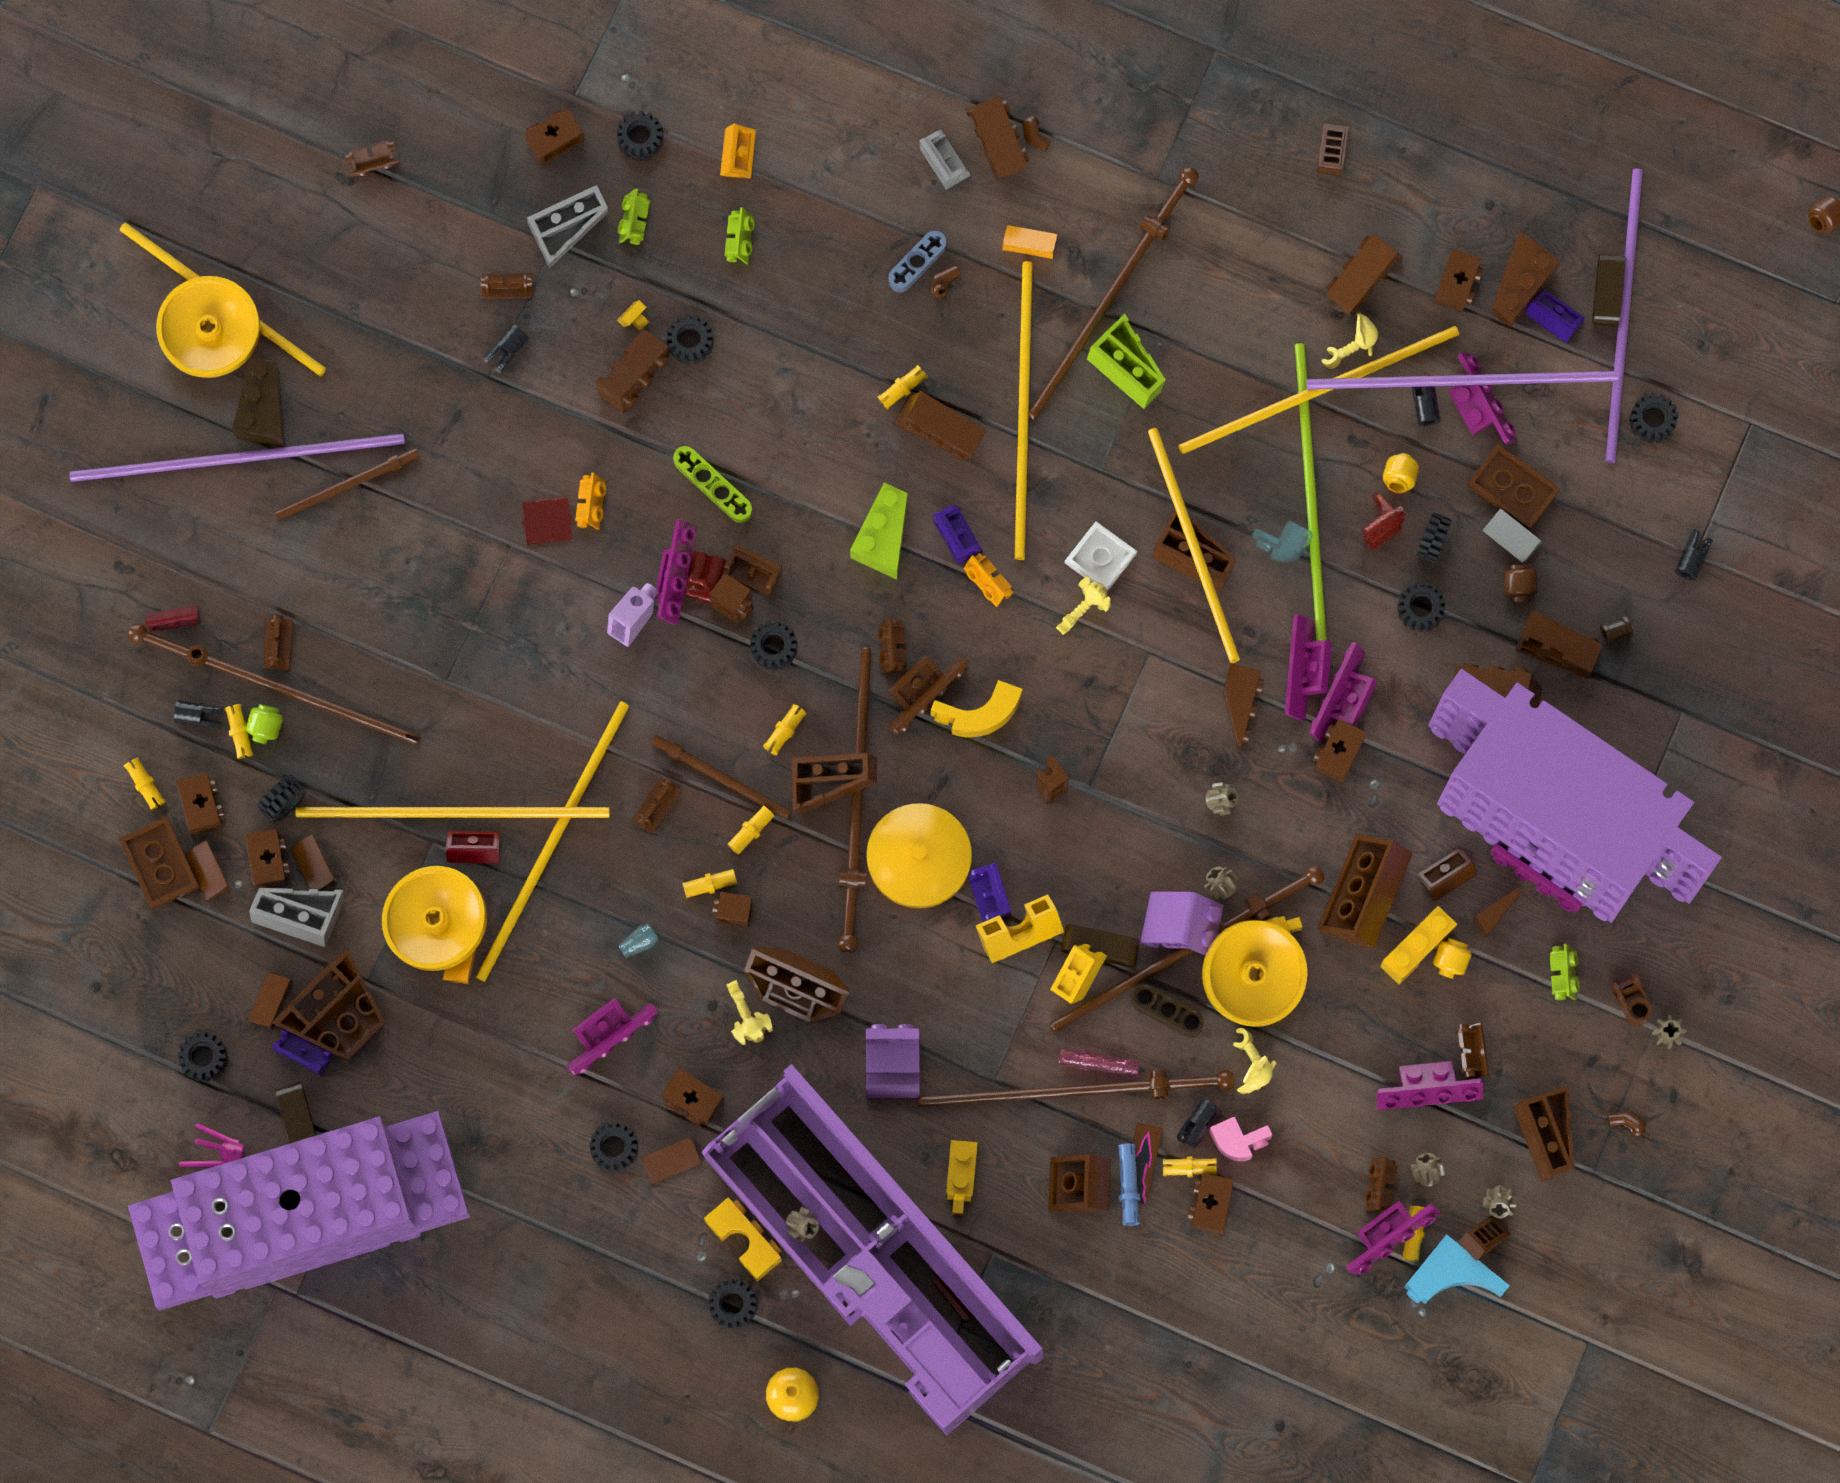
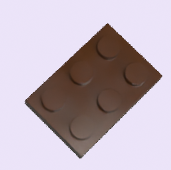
[1467,444,1561,531]
[119,817,200,910]

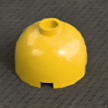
[766,1367,819,1422]

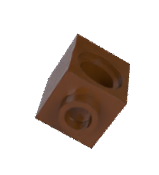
[712,892,753,927]

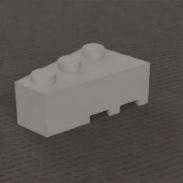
[527,185,608,268]
[249,888,345,947]

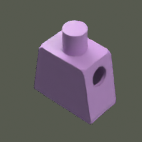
[607,583,658,647]

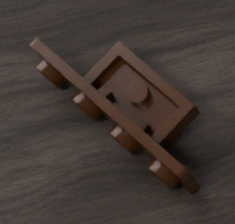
[886,655,970,734]

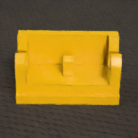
[1050,944,1107,1004]

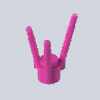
[179,1123,245,1167]

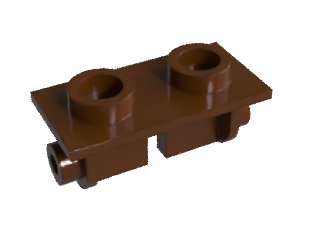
[344,140,400,177]
[480,273,533,299]
[263,615,293,670]
[878,618,907,675]
[631,777,682,834]
[1456,1023,1489,1080]
[1365,1157,1398,1213]

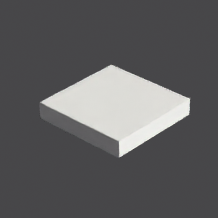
[1065,521,1137,592]

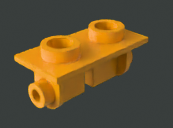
[575,473,606,530]
[964,553,1013,608]

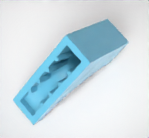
[1404,1234,1510,1304]

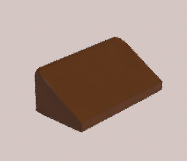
[290,834,337,891]
[185,840,231,901]
[1417,847,1477,901]
[248,972,293,1031]
[642,1137,701,1184]

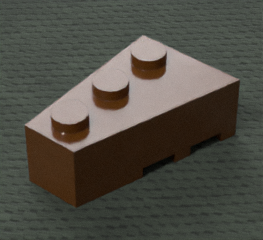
[965,96,1029,180]
[596,329,670,414]
[792,753,877,814]

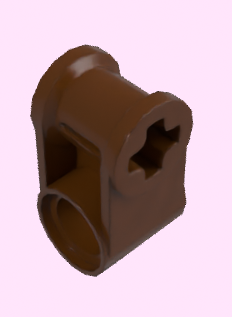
[1610,973,1652,1027]

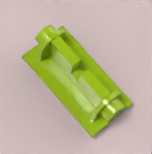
[618,189,650,245]
[724,207,755,264]
[1550,944,1580,1000]

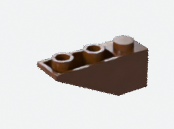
[1223,663,1264,750]

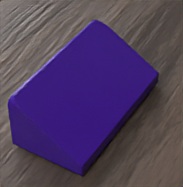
[1526,289,1585,342]

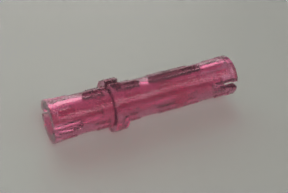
[1058,1048,1140,1077]

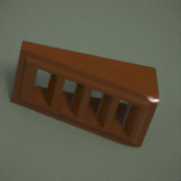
[1316,123,1349,176]
[1473,887,1521,937]
[1458,1215,1511,1261]

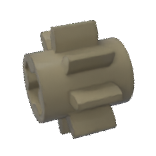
[1206,782,1238,815]
[1204,866,1238,899]
[1652,1015,1687,1049]
[1411,1153,1445,1187]
[1483,1185,1517,1219]
[786,1207,819,1243]

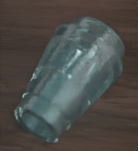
[618,923,659,958]

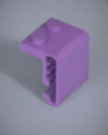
[1140,892,1224,955]
[866,1024,919,1098]

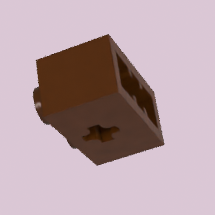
[524,108,585,166]
[1434,249,1483,312]
[710,573,753,624]
[1312,719,1367,784]
[176,772,225,836]
[245,829,291,890]
[661,1068,724,1126]
[1187,1173,1234,1235]

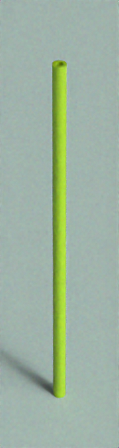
[1295,343,1327,641]

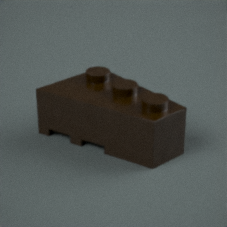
[232,357,286,448]

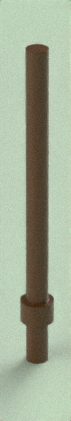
[274,448,420,521]
[651,735,792,820]

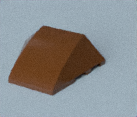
[272,948,385,1060]

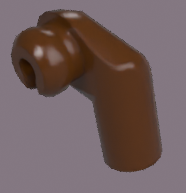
[1022,116,1051,152]
[930,265,960,298]
[1607,1111,1646,1136]

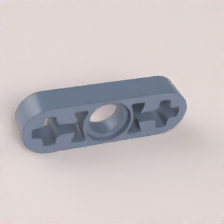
[889,231,946,292]

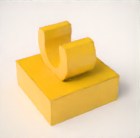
[617,300,649,331]

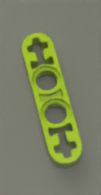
[673,446,752,523]

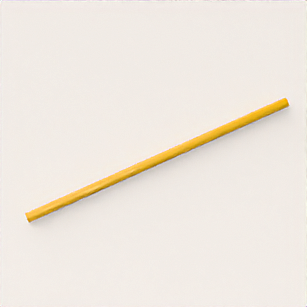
[1014,261,1033,560]
[1178,326,1459,455]
[476,701,629,982]
[296,807,610,818]

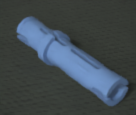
[1118,1143,1140,1226]

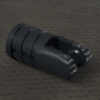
[482,324,529,374]
[1412,375,1441,426]
[1674,529,1713,581]
[174,699,224,729]
[1177,1098,1222,1148]

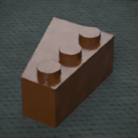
[1491,231,1560,328]
[1326,233,1403,315]
[893,391,987,461]
[1152,510,1236,592]
[1515,610,1602,679]
[1452,663,1542,708]
[1513,1085,1574,1182]

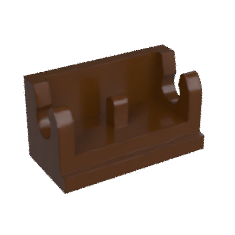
[723,544,782,597]
[1036,755,1069,804]

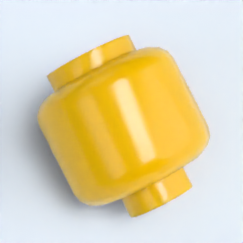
[1383,453,1419,493]
[1433,938,1472,979]

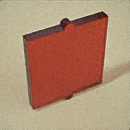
[522,497,572,545]

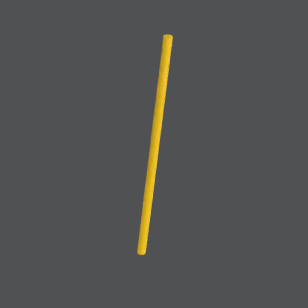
[120,222,326,376]
[1148,428,1240,663]

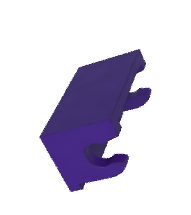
[933,504,983,565]
[968,862,1011,923]
[272,1029,334,1077]

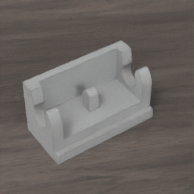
[920,130,970,190]
[1482,508,1541,563]

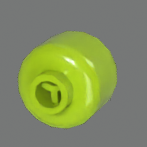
[246,704,283,744]

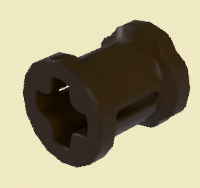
[1600,615,1633,646]

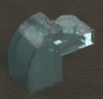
[1251,520,1314,563]

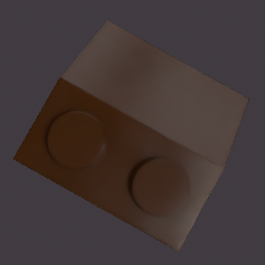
[1048,1154,1111,1213]

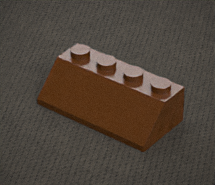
[1318,834,1413,949]

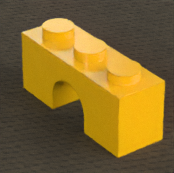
[976,894,1064,963]
[1380,906,1457,985]
[704,1197,782,1282]

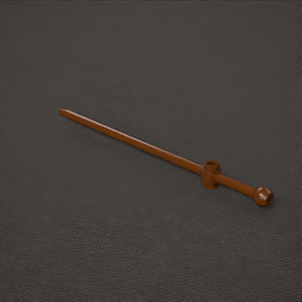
[1028,166,1199,420]
[128,623,421,745]
[838,646,871,953]
[1049,865,1325,1032]
[916,1070,1234,1107]

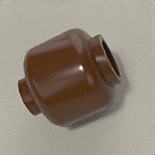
[1808,196,1840,234]
[1503,565,1538,602]

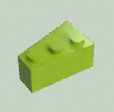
[1087,314,1165,409]
[850,483,908,580]

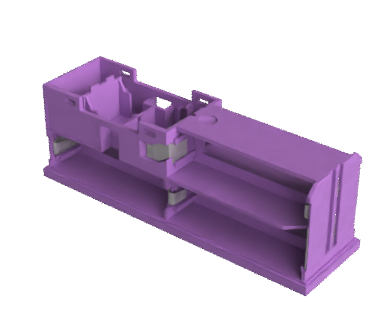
[702,1064,1044,1435]

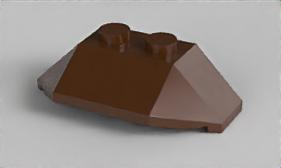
[744,947,850,1022]

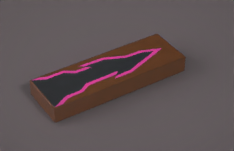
[1132,1122,1163,1207]

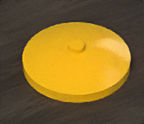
[156,276,260,378]
[867,803,972,908]
[382,866,487,971]
[1202,920,1307,1027]

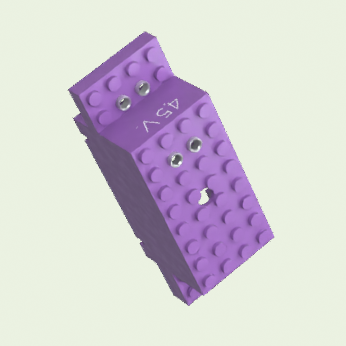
[1428,669,1722,923]
[128,1111,470,1311]

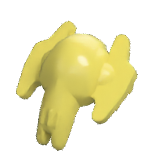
[1321,313,1378,369]
[1056,576,1110,635]
[726,980,773,1045]
[1233,1028,1276,1094]

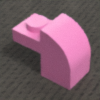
[1209,1117,1272,1162]

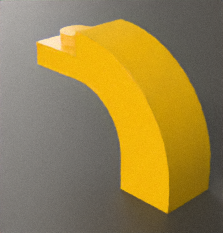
[931,680,1023,737]

